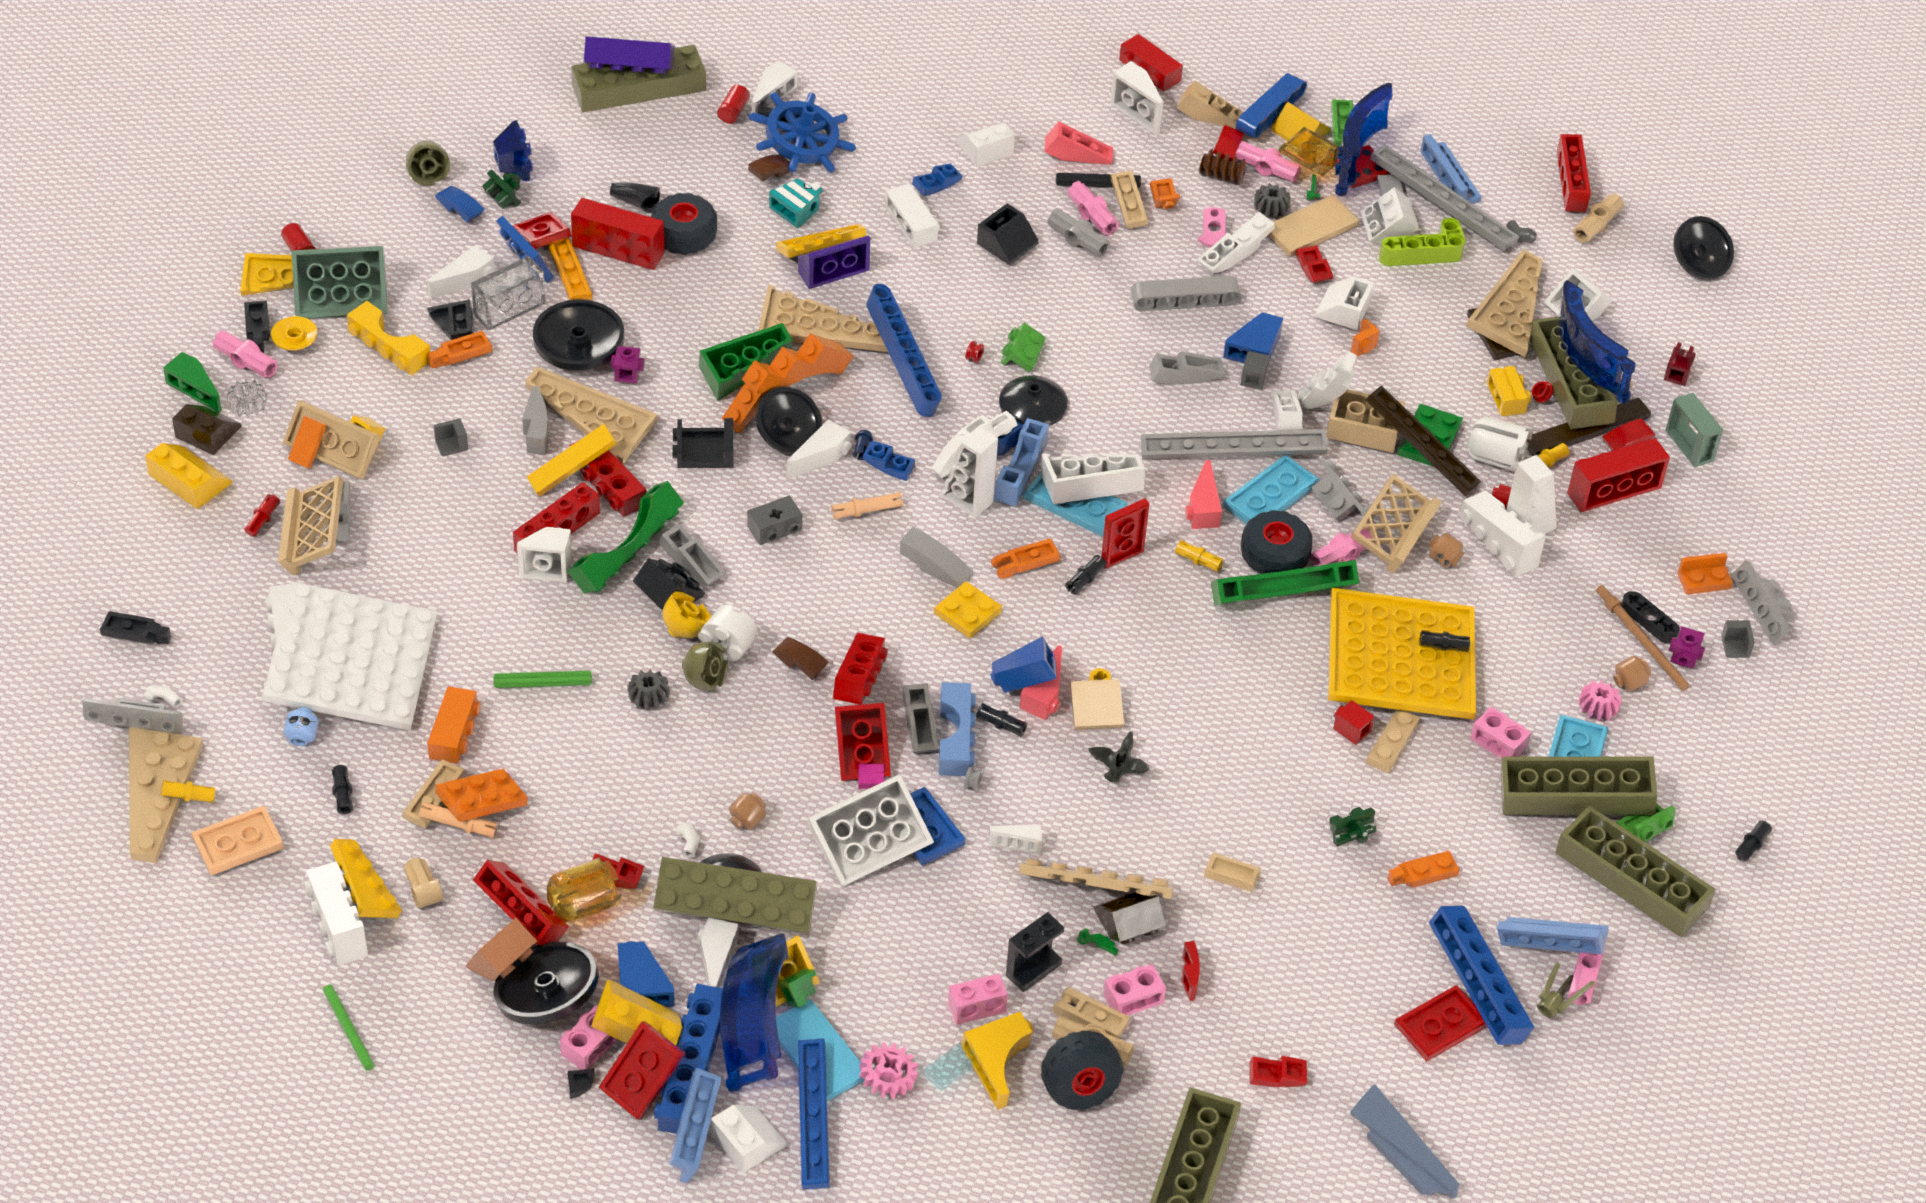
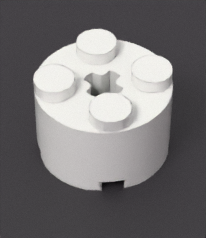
[698,605,757,661]

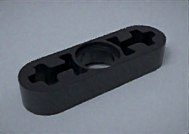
[1622,591,1680,644]

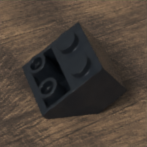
[977,203,1039,265]
[633,558,705,610]

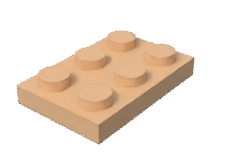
[191,805,284,876]

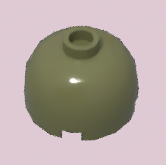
[406,141,450,186]
[682,642,728,692]

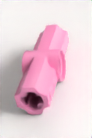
[1236,141,1302,183]
[1067,181,1119,236]
[212,330,278,378]
[1310,530,1372,567]
[1568,940,1607,1005]

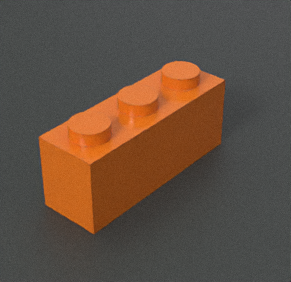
[427,686,481,764]

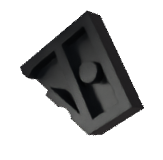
[427,299,474,340]

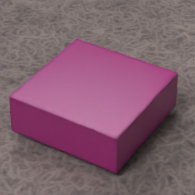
[859,764,884,789]

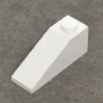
[752,60,797,114]
[427,245,495,298]
[1272,390,1302,430]
[787,420,852,478]
[697,917,739,988]

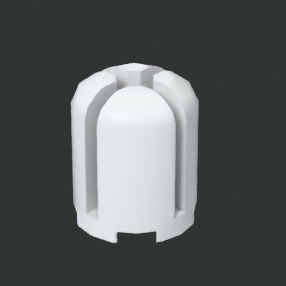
[1468,416,1533,472]

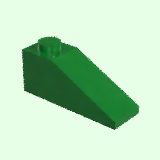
[163,352,222,413]

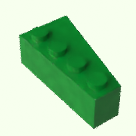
[699,323,792,401]

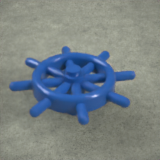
[748,92,856,173]

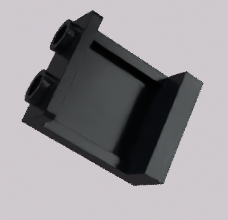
[672,418,734,468]
[1006,912,1065,992]

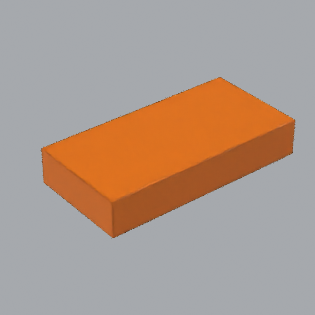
[288,416,327,468]

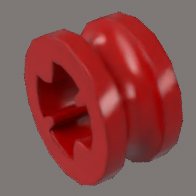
[965,341,985,363]

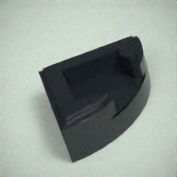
[567,1068,595,1099]

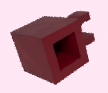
[1663,342,1696,386]

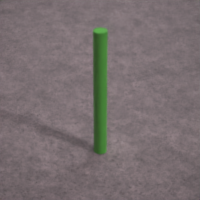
[323,985,375,1071]

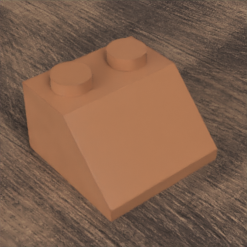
[466,918,537,981]

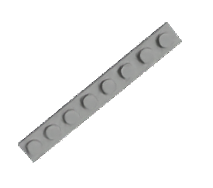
[1370,144,1519,251]
[1141,429,1328,459]

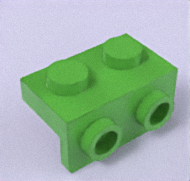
[1000,322,1046,372]
[1616,803,1676,841]

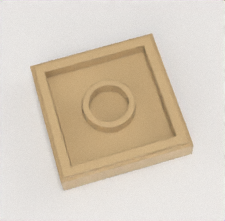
[1070,679,1124,730]

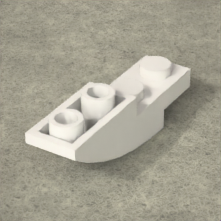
[1197,212,1275,274]
[1297,351,1357,410]
[932,411,1018,478]

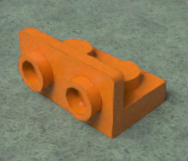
[1677,553,1733,595]

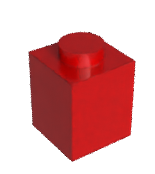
[1333,700,1375,745]

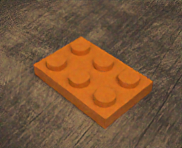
[435,768,528,822]

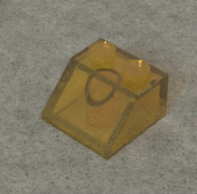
[1278,127,1339,176]

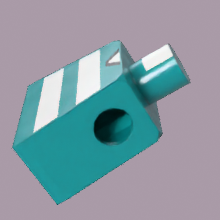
[769,179,823,229]

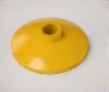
[271,316,317,350]

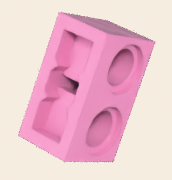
[1470,707,1532,759]
[1103,964,1166,1016]
[948,974,1008,1025]
[560,1006,618,1069]

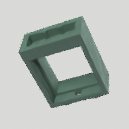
[1665,393,1723,467]

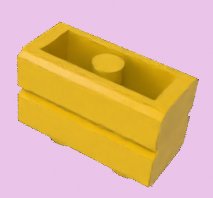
[1487,366,1531,416]

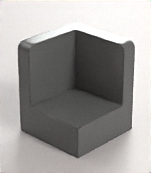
[1240,351,1270,390]
[433,418,468,456]
[1721,620,1755,658]

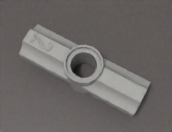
[1047,208,1110,257]

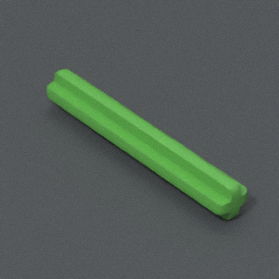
[493,670,592,688]

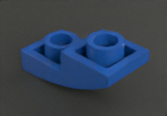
[912,163,962,196]
[435,185,485,223]
[863,441,915,481]

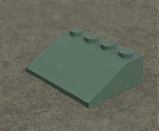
[291,246,387,318]

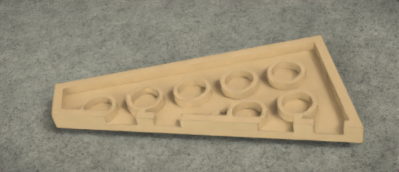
[758,284,888,352]
[525,366,658,464]
[129,727,203,863]

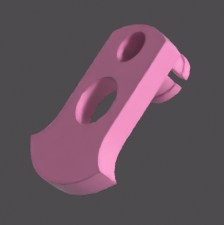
[1198,207,1226,248]

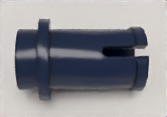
[853,430,873,460]

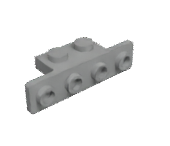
[1311,455,1376,524]
[1731,560,1796,645]
[82,698,183,734]

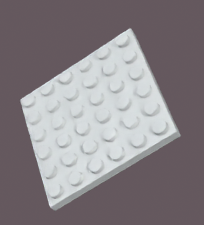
[262,581,437,731]

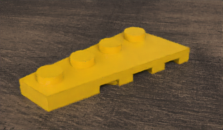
[775,224,867,258]
[240,253,294,296]
[330,839,402,918]

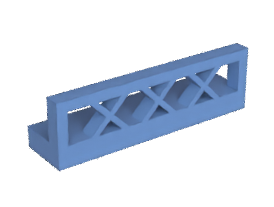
[1420,134,1481,204]
[1497,917,1609,954]
[669,1068,722,1183]

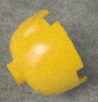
[662,592,711,638]

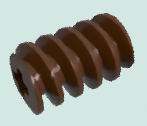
[1199,149,1246,186]

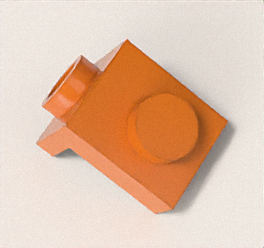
[1149,178,1180,209]
[1351,319,1380,357]

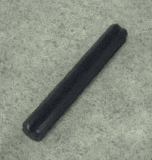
[1056,172,1141,188]

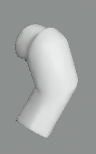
[144,684,182,708]
[676,822,700,858]

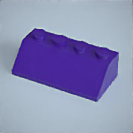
[583,36,675,74]

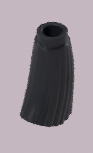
[610,182,660,211]

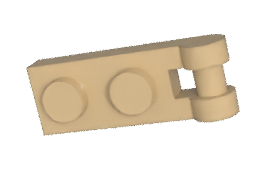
[1052,987,1130,1038]

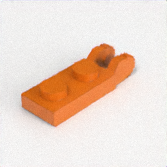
[990,538,1061,579]

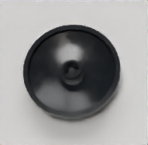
[533,299,624,370]
[493,942,599,1024]

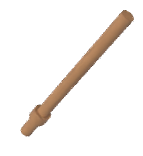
[1596,585,1690,691]

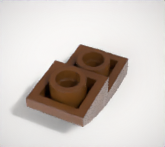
[748,154,790,182]
[772,637,829,680]

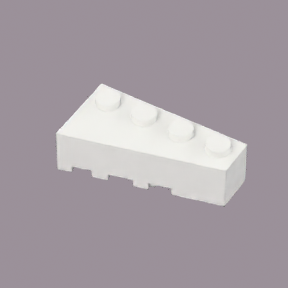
[939,427,998,518]
[1041,453,1145,504]
[1506,455,1557,534]
[1460,491,1546,577]
[304,862,368,966]

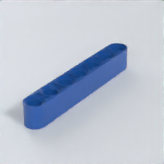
[866,284,942,417]

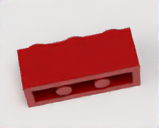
[1119,33,1183,92]

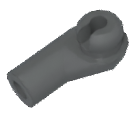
[1506,220,1537,242]

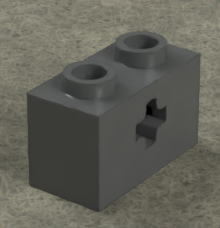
[747,495,803,545]

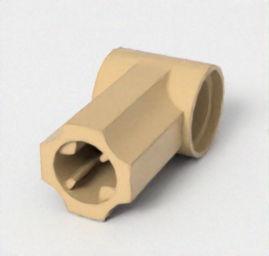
[404,857,443,909]

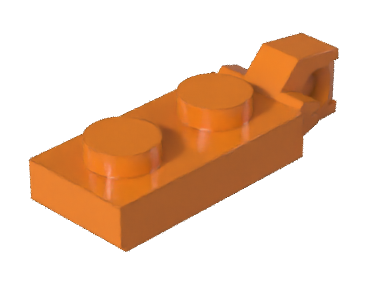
[427,331,492,368]
[1387,851,1460,888]

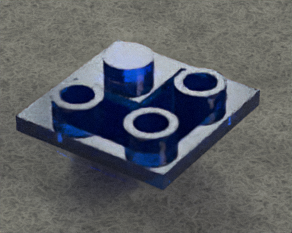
[493,120,533,182]

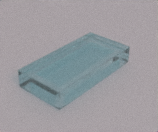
[923,1041,975,1091]

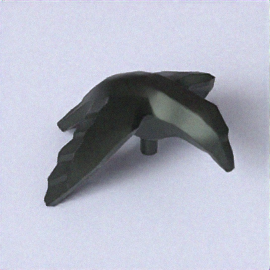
[1088,732,1150,783]

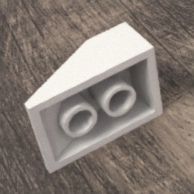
[1110,61,1163,136]

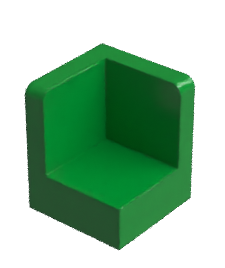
[778,968,816,1008]

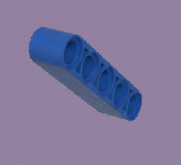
[1235,73,1307,139]

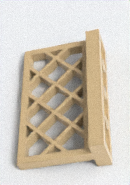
[1350,474,1442,574]
[278,476,343,576]

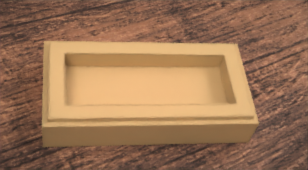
[1204,853,1261,892]

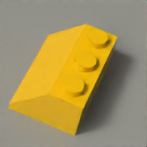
[145,443,232,510]
[591,979,682,1045]

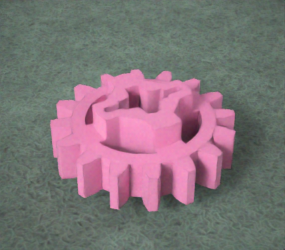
[859,1042,918,1099]

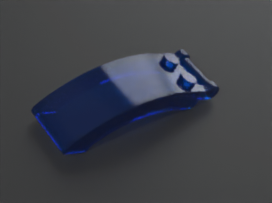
[1335,83,1393,196]
[1558,280,1636,403]
[720,933,789,1093]

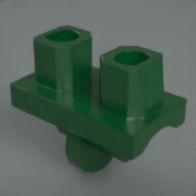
[482,169,521,209]
[1329,807,1376,846]

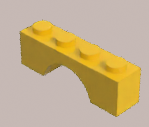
[347,301,431,376]

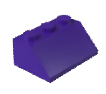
[798,235,871,289]

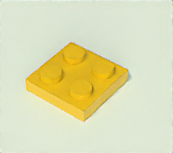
[934,581,1002,639]

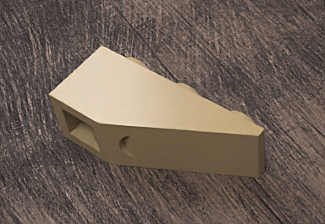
[1177,80,1243,128]

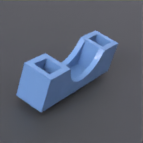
[994,418,1049,507]
[939,682,976,776]

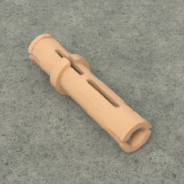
[831,492,903,520]
[418,801,497,839]

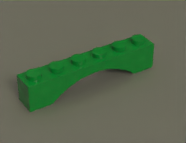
[567,481,684,593]
[1211,560,1359,606]

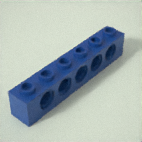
[1428,906,1535,1045]
[654,984,728,1134]

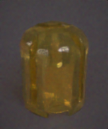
[547,857,622,923]

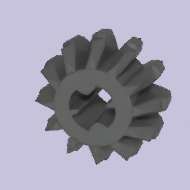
[1254,183,1291,219]
[627,668,670,711]

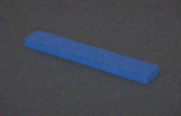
[798,1038,830,1190]

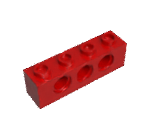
[1556,134,1591,212]
[569,440,647,517]
[513,482,600,554]
[833,632,888,705]
[473,860,569,946]

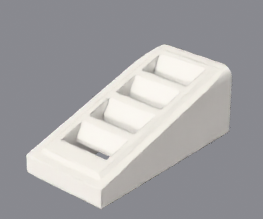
[988,824,1042,854]

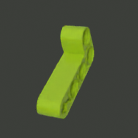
[1379,218,1465,266]

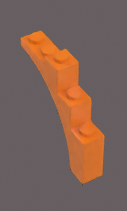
[721,333,854,433]

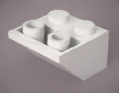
[1360,187,1419,243]
[1315,276,1374,330]

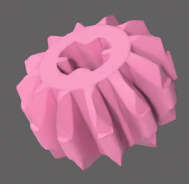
[1579,680,1622,722]

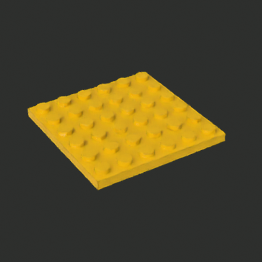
[1328,588,1476,720]

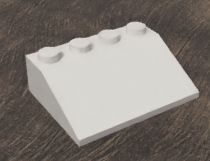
[806,774,934,887]

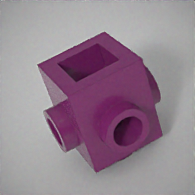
[611,346,645,384]
[1668,626,1706,669]

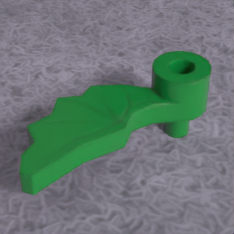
[1306,174,1321,200]
[1077,928,1118,956]

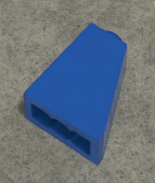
[1223,312,1283,364]
[990,636,1057,693]
[617,941,675,1007]

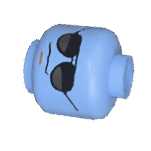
[283,707,319,746]

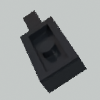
[244,300,270,353]
[100,611,172,644]

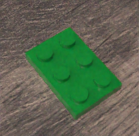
[1397,404,1463,467]

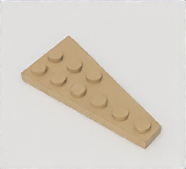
[1466,249,1543,357]
[1019,858,1173,899]

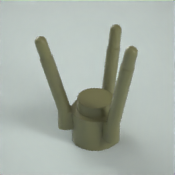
[1537,962,1595,1019]

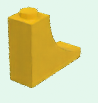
[961,1011,1033,1110]

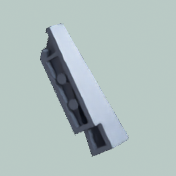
[1350,1084,1460,1199]

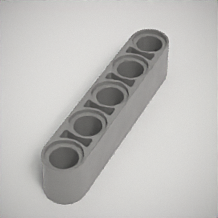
[1131,276,1242,311]

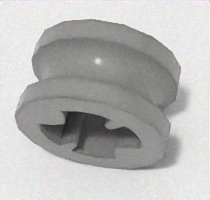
[964,767,982,791]

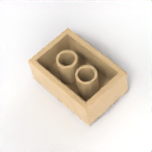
[1327,389,1406,453]

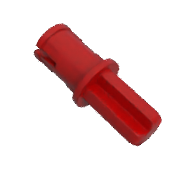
[244,493,280,537]

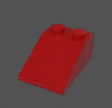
[835,703,891,781]

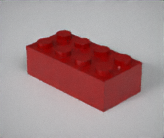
[571,197,665,270]
[1567,438,1670,512]

